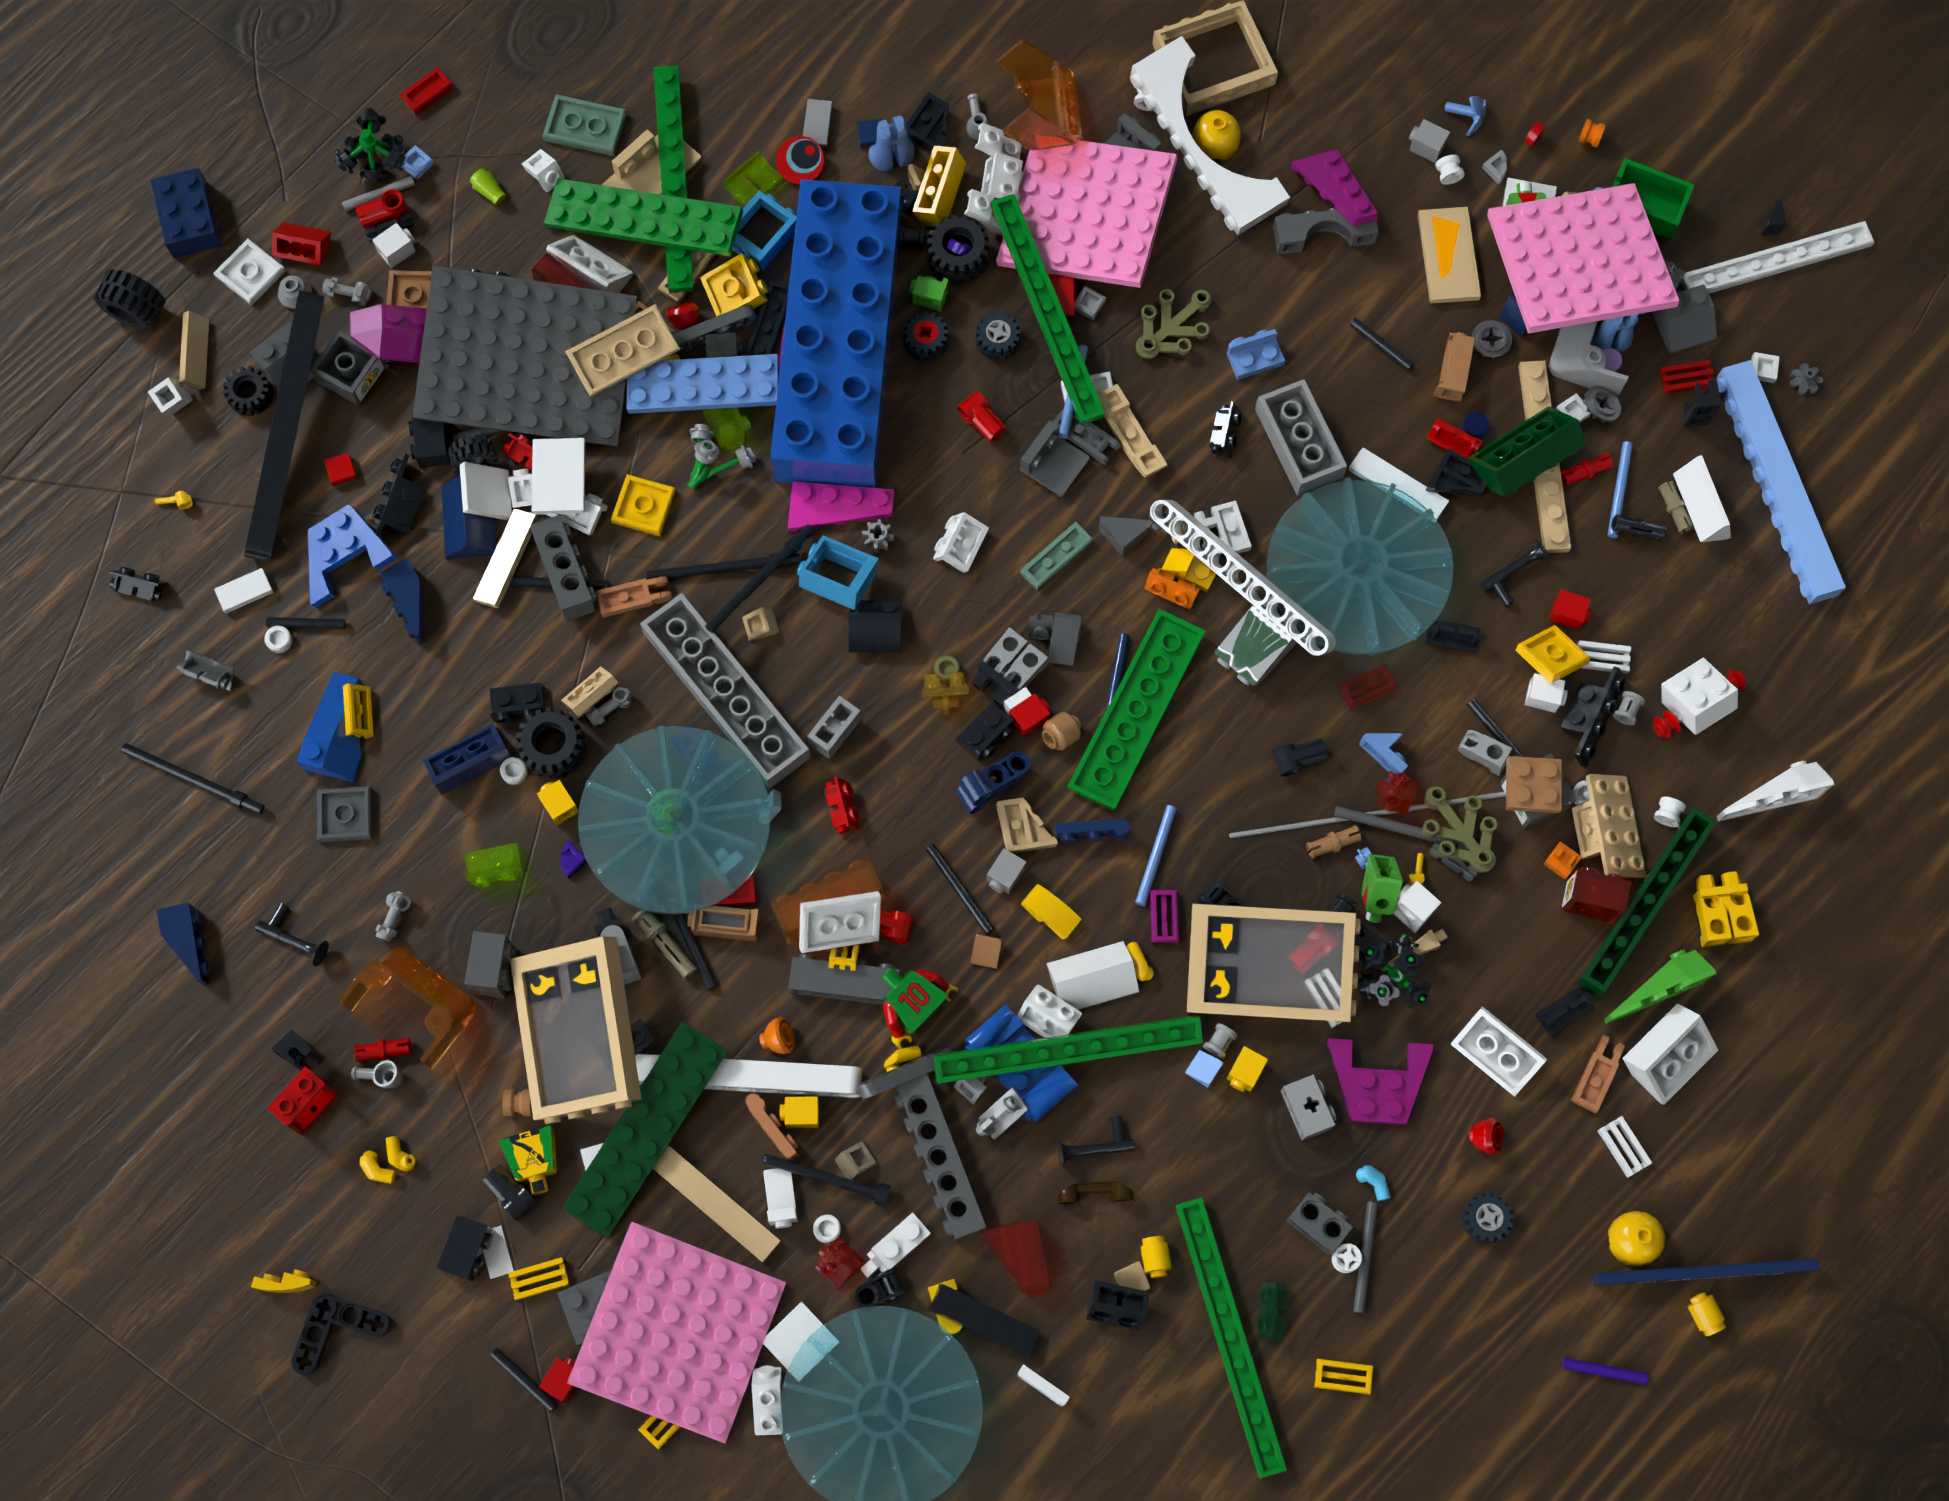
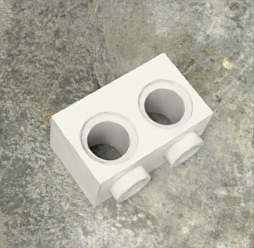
[1393,881,1441,933]

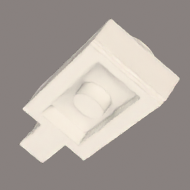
[861,1213,931,1278]

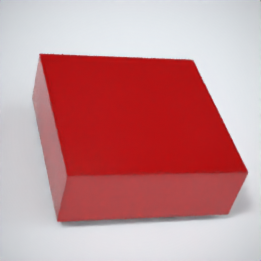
[324,453,357,486]

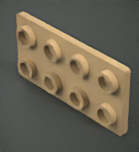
[602,130,701,194]
[1572,774,1646,879]

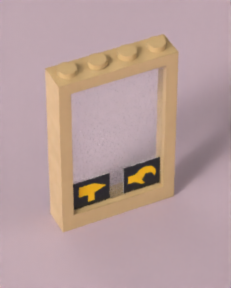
[1187,904,1360,1022]
[510,936,642,1124]

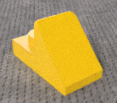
[1162,548,1216,592]

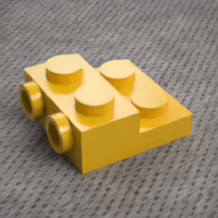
[700,253,769,317]

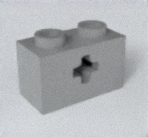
[807,696,861,760]
[1280,1074,1336,1141]

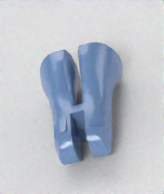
[869,116,915,171]
[1590,314,1639,351]

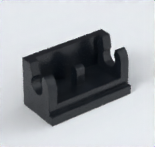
[1682,379,1721,427]
[271,1029,323,1071]

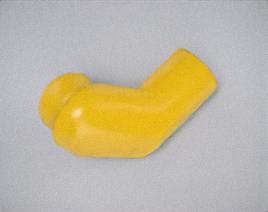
[1126,942,1154,981]
[884,1045,921,1072]
[385,1136,416,1172]
[359,1150,396,1184]

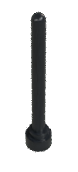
[762,1154,891,1207]

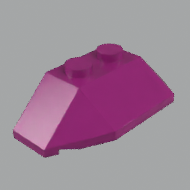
[349,304,427,363]

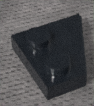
[906,92,949,151]
[1426,449,1487,496]

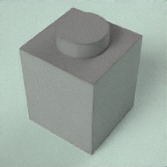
[1409,119,1450,163]
[987,848,1026,894]

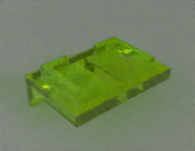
[723,151,783,207]

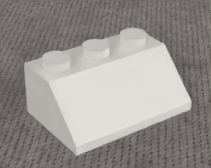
[1623,1003,1718,1105]

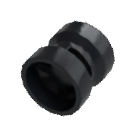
[894,180,919,215]

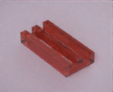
[1338,664,1397,710]

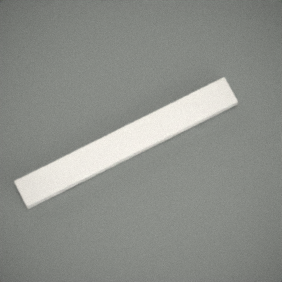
[1680,221,1875,293]

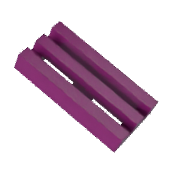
[1150,890,1179,944]

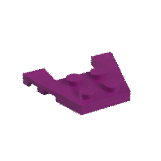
[1327,1038,1433,1125]

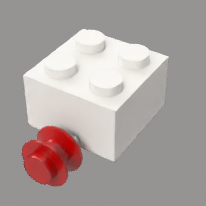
[1652,657,1746,739]

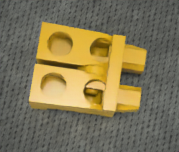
[1693,871,1759,947]

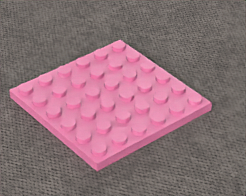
[996,134,1178,288]
[1487,183,1679,333]
[567,1222,786,1443]

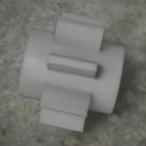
[862,519,894,553]

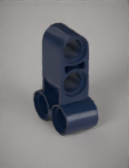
[955,752,1031,815]

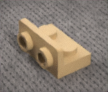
[561,667,618,719]

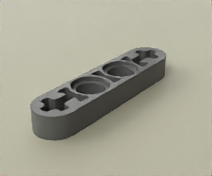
[670,305,757,356]
[857,1046,954,1099]

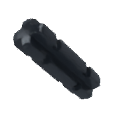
[365,213,414,242]

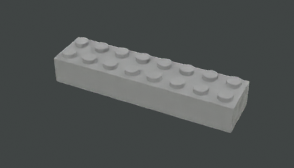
[640,593,811,789]

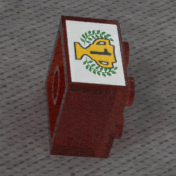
[1561,867,1631,924]

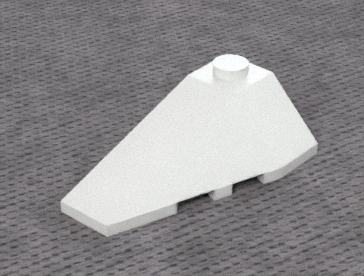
[1717,761,1834,822]

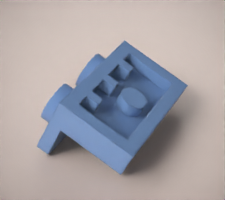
[1227,329,1285,380]

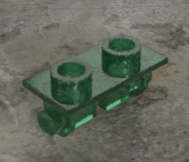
[1257,1282,1289,1341]

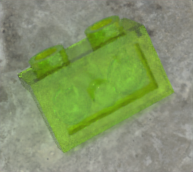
[701,407,751,451]
[464,842,523,888]

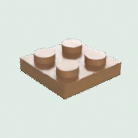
[1506,756,1562,813]

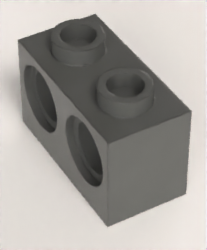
[1286,1192,1353,1256]

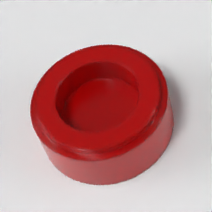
[1524,121,1546,147]

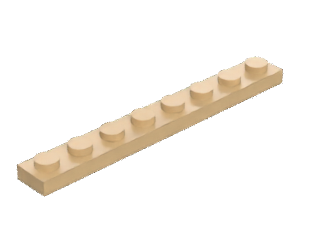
[1518,361,1571,553]

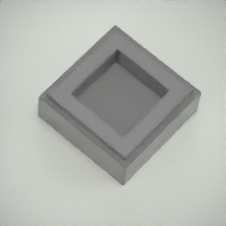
[1075,286,1106,321]

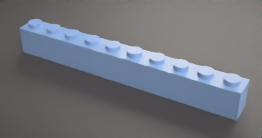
[1716,360,1846,605]

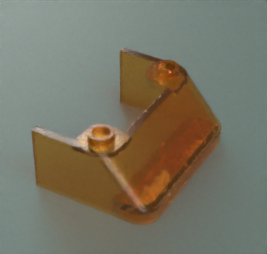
[995,38,1083,151]
[338,947,477,1070]

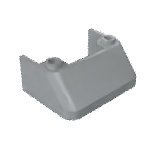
[1548,313,1644,397]

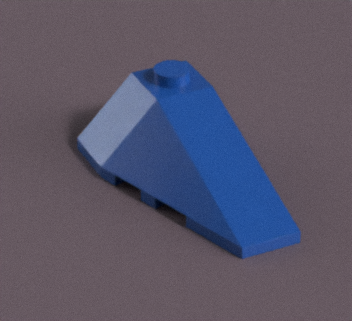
[297,672,362,782]

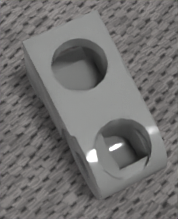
[1458,730,1512,776]

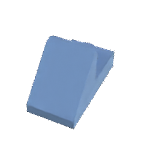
[1359,733,1408,780]

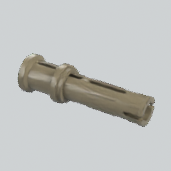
[631,905,697,979]

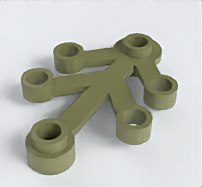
[1136,289,1212,359]
[1422,786,1497,873]

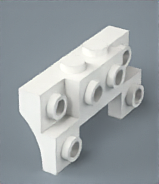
[964,123,1024,236]

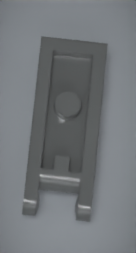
[1053,409,1121,465]

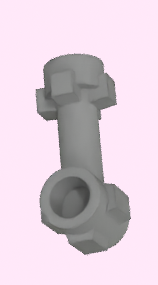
[323,277,372,306]
[585,687,632,727]
[375,891,411,942]

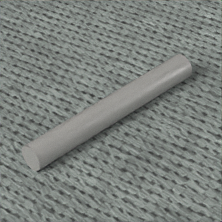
[342,176,415,211]

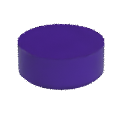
[946,238,972,256]

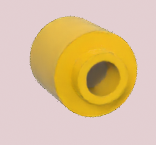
[1140,1236,1172,1278]
[1687,1292,1726,1336]

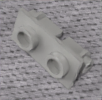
[976,1087,1029,1140]

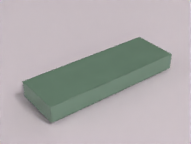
[1020,522,1094,591]

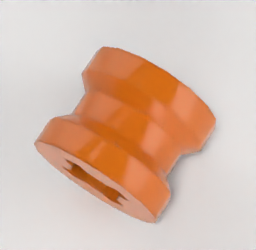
[1578,118,1606,148]

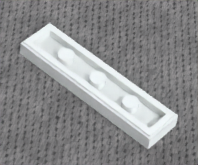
[1348,448,1449,523]

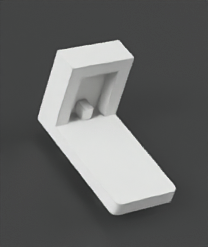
[763,1168,798,1229]
[752,1365,783,1435]

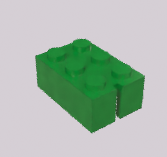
[1612,158,1694,240]

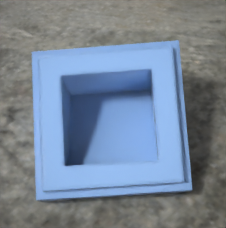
[1185,1050,1223,1088]

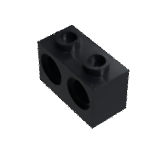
[1086,1280,1150,1331]

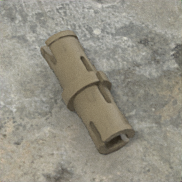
[1658,481,1694,534]

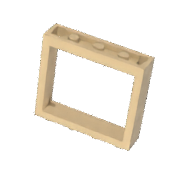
[1152,0,1278,116]

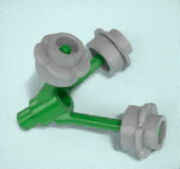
[687,424,756,490]

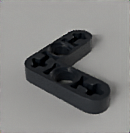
[291,1294,391,1375]

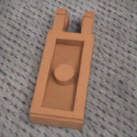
[596,576,672,618]
[1571,1035,1625,1113]
[745,1093,798,1161]

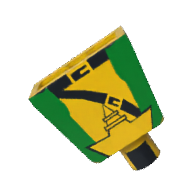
[499,1125,557,1195]

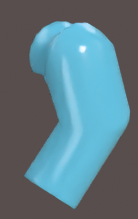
[1356,1165,1391,1201]

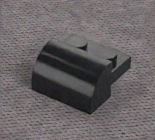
[848,600,902,653]

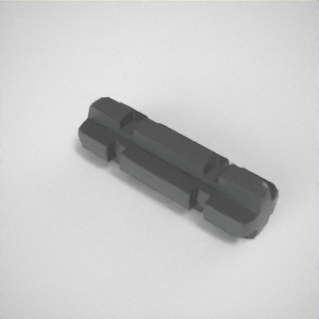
[1429,842,1478,882]

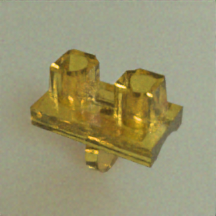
[921,672,969,715]

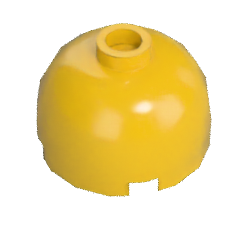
[1192,110,1241,161]
[1608,1211,1666,1267]

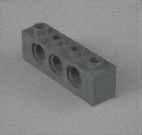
[530,515,597,622]

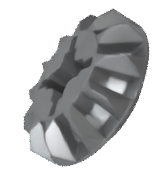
[1472,320,1512,359]
[1583,387,1621,423]

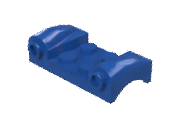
[965,1004,1078,1124]

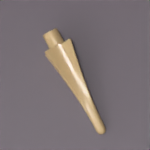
[1381,929,1447,971]

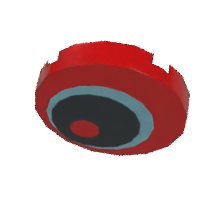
[775,136,825,186]

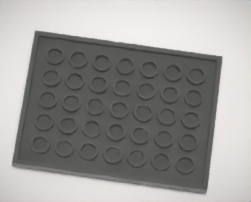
[412,266,637,447]

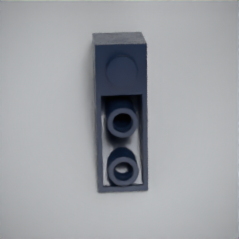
[380,558,424,644]
[157,902,210,986]

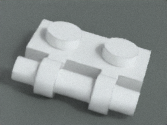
[1194,500,1252,554]

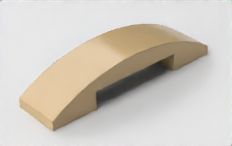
[1098,384,1167,478]

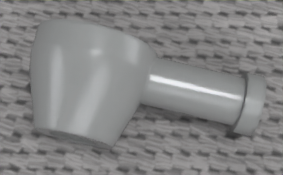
[966,94,991,140]
[351,1060,403,1089]

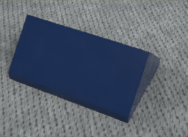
[441,476,497,559]
[423,724,511,795]

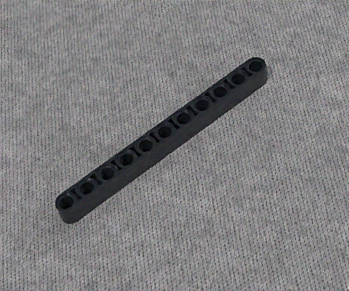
[244,290,325,562]

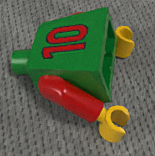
[881,967,958,1049]

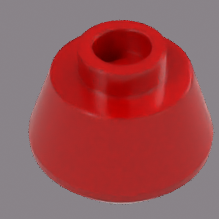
[666,302,699,331]
[1469,1117,1504,1155]

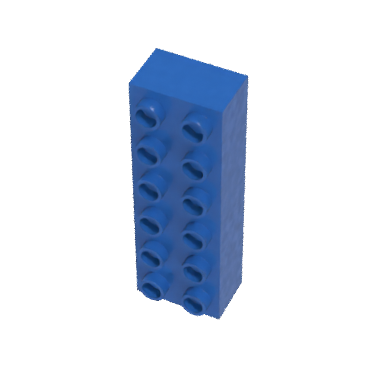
[770,179,902,488]

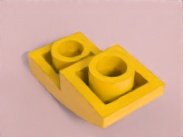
[1021,884,1082,939]
[251,1269,317,1293]

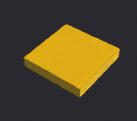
[611,474,676,536]
[1515,625,1590,684]

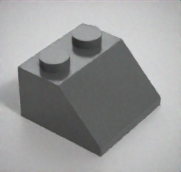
[1651,284,1717,354]
[250,322,318,388]

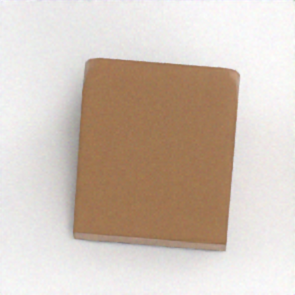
[970,934,1002,969]

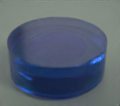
[1462,412,1489,439]

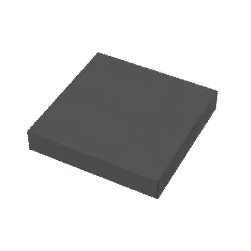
[317,786,372,843]

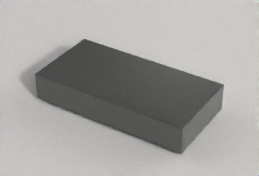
[1048,612,1081,666]

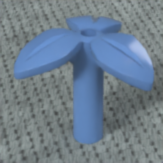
[1445,96,1487,136]

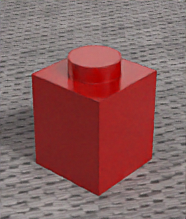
[1548,589,1592,630]
[1009,693,1051,738]
[539,1357,576,1403]

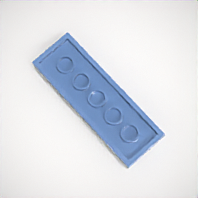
[627,354,779,414]

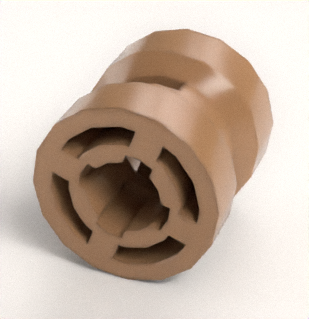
[502,1089,533,1117]

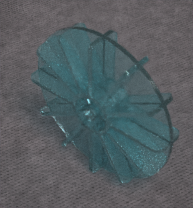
[1267,477,1453,657]
[578,725,771,914]
[779,1306,983,1501]

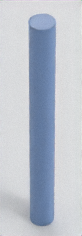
[1058,345,1088,439]
[1607,441,1633,538]
[1135,805,1177,906]

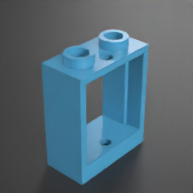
[732,190,797,271]
[797,535,879,610]

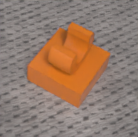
[1544,841,1582,879]

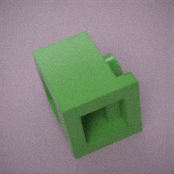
[909,276,949,312]

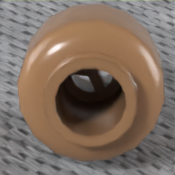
[1042,712,1081,751]

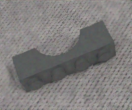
[1273,208,1379,255]

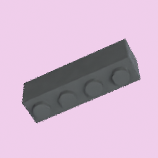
[788,954,900,1005]

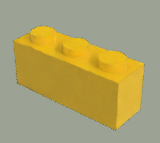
[912,146,966,227]

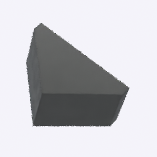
[1099,516,1151,556]

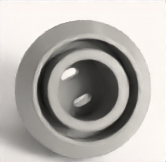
[278,276,312,309]

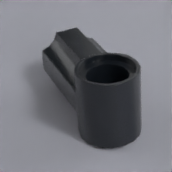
[1272,738,1329,777]
[483,1164,538,1222]

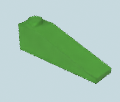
[1604,949,1717,1024]

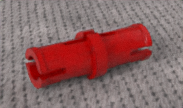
[1561,453,1613,486]
[354,1037,412,1062]

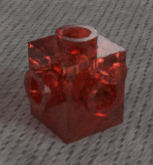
[1375,771,1419,816]
[814,1238,864,1290]

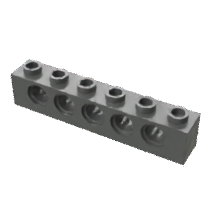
[894,1073,986,1242]

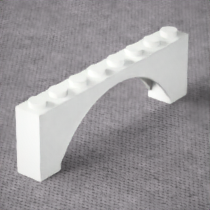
[1130,36,1290,236]

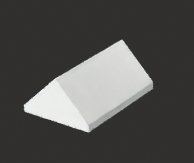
[546,235,634,293]
[1673,455,1731,542]
[1047,941,1139,1010]
[1451,1006,1547,1097]

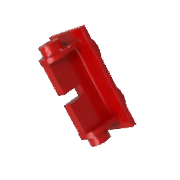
[1426,418,1483,458]
[503,433,533,471]
[824,777,860,834]

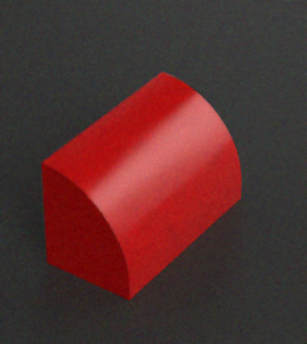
[272,222,331,265]

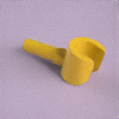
[155,491,193,509]
[1407,853,1425,887]

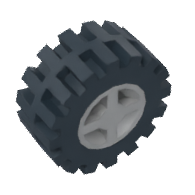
[976,311,1021,360]
[1461,1192,1514,1244]

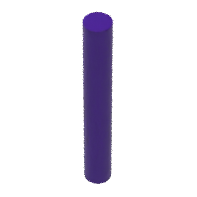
[1562,1358,1648,1384]

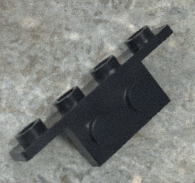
[372,453,425,537]
[1561,666,1626,767]

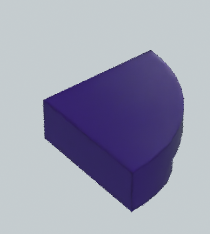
[561,841,588,879]

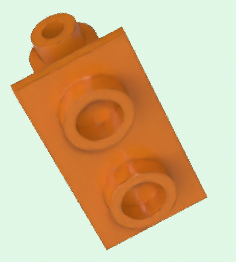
[1144,568,1200,610]

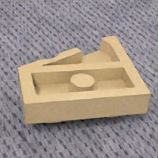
[996,797,1058,853]

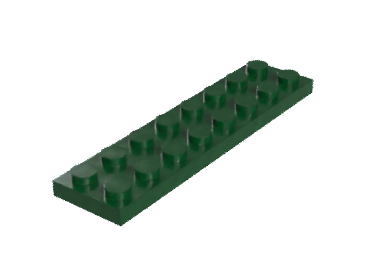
[562,1021,729,1238]

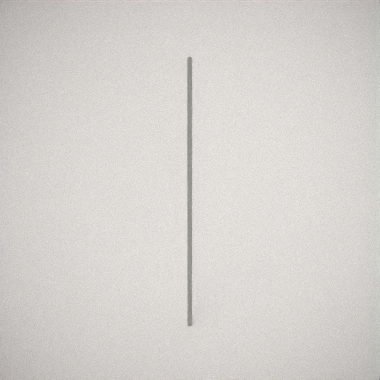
[1229,792,1506,838]

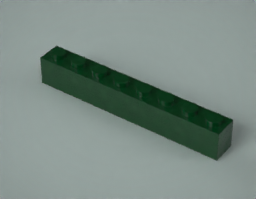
[1575,807,1716,999]

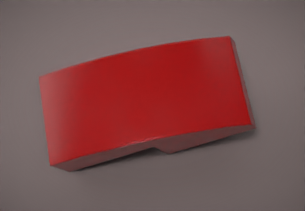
[1049,273,1075,317]

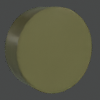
[934,656,960,683]

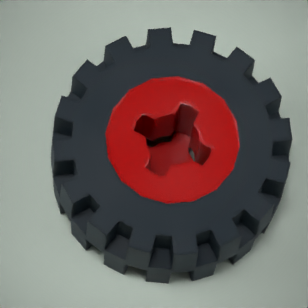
[903,312,948,361]

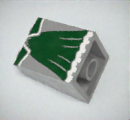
[1214,605,1297,686]

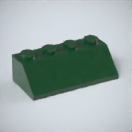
[1468,406,1586,497]

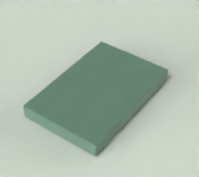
[542,94,627,156]

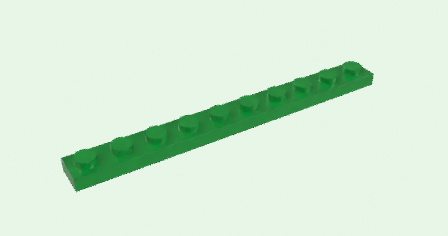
[654,65,694,293]
[990,194,1105,425]
[933,1015,1203,1084]
[1175,1197,1287,1479]

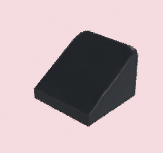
[1761,201,1786,236]

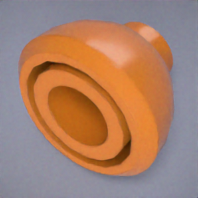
[759,1017,795,1054]

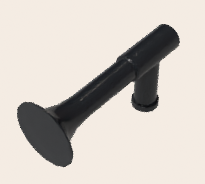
[1480,539,1550,607]
[255,902,329,967]
[1057,1116,1135,1168]

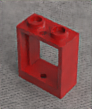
[267,1066,340,1136]

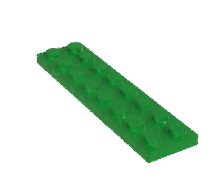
[544,178,743,257]
[1067,609,1205,812]

